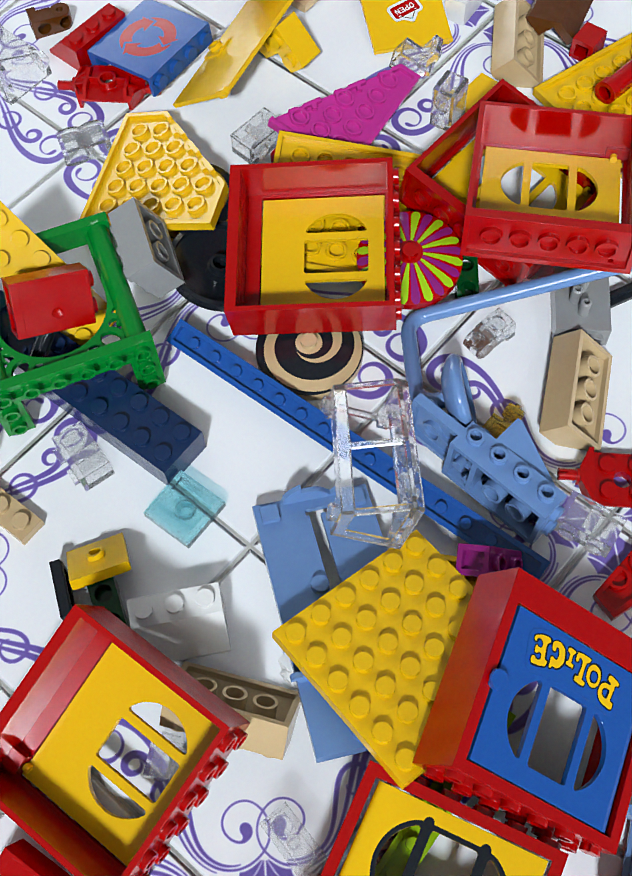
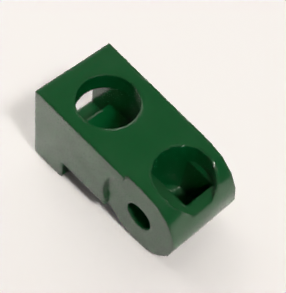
[455,256,479,299]
[87,576,129,626]

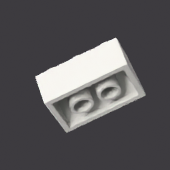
[127,582,231,663]

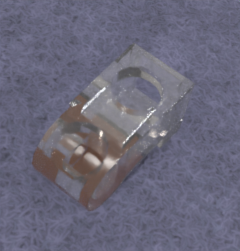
[463,307,516,359]

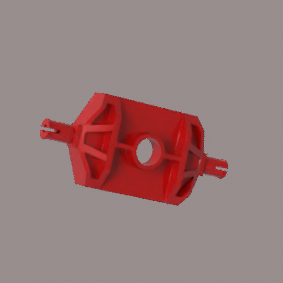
[57,65,161,110]
[557,447,632,508]

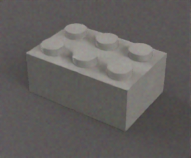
[108,197,185,298]

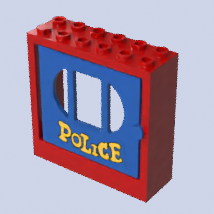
[412,567,632,857]

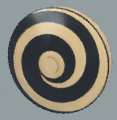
[256,331,363,401]

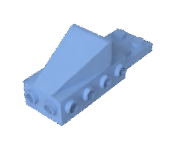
[406,393,568,546]

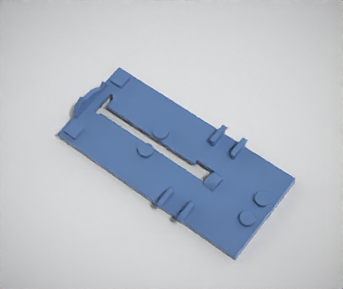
[252,484,387,763]

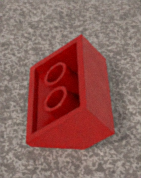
[49,3,125,70]

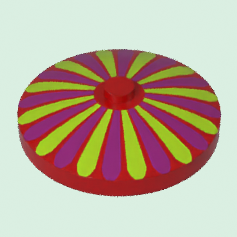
[357,211,463,310]

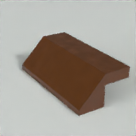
[525,0,593,45]

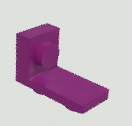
[456,543,523,577]

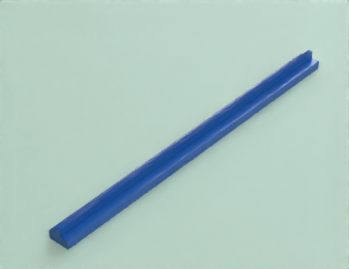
[166,318,551,580]

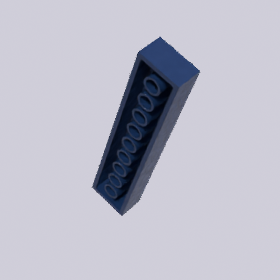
[0,290,206,487]

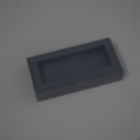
[49,559,75,620]

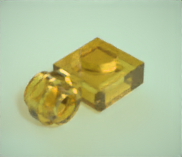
[482,403,525,439]

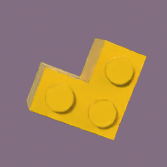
[259,11,321,73]

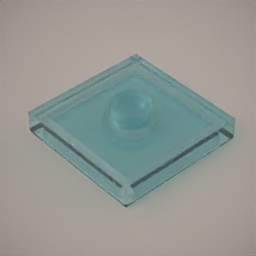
[143,470,226,549]

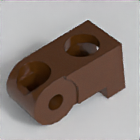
[25,2,73,40]

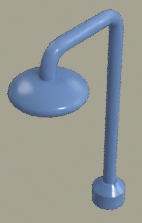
[401,268,632,428]

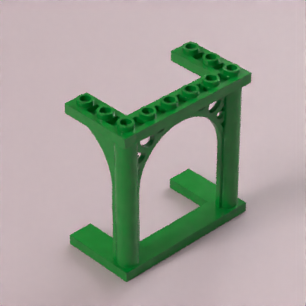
[0,211,166,437]

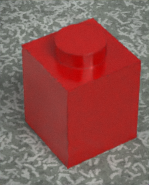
[569,21,608,61]

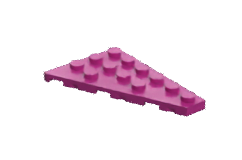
[267,64,421,146]

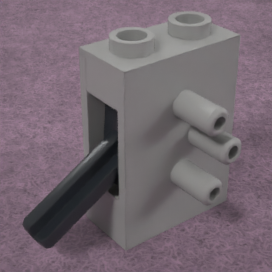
[550,266,632,345]

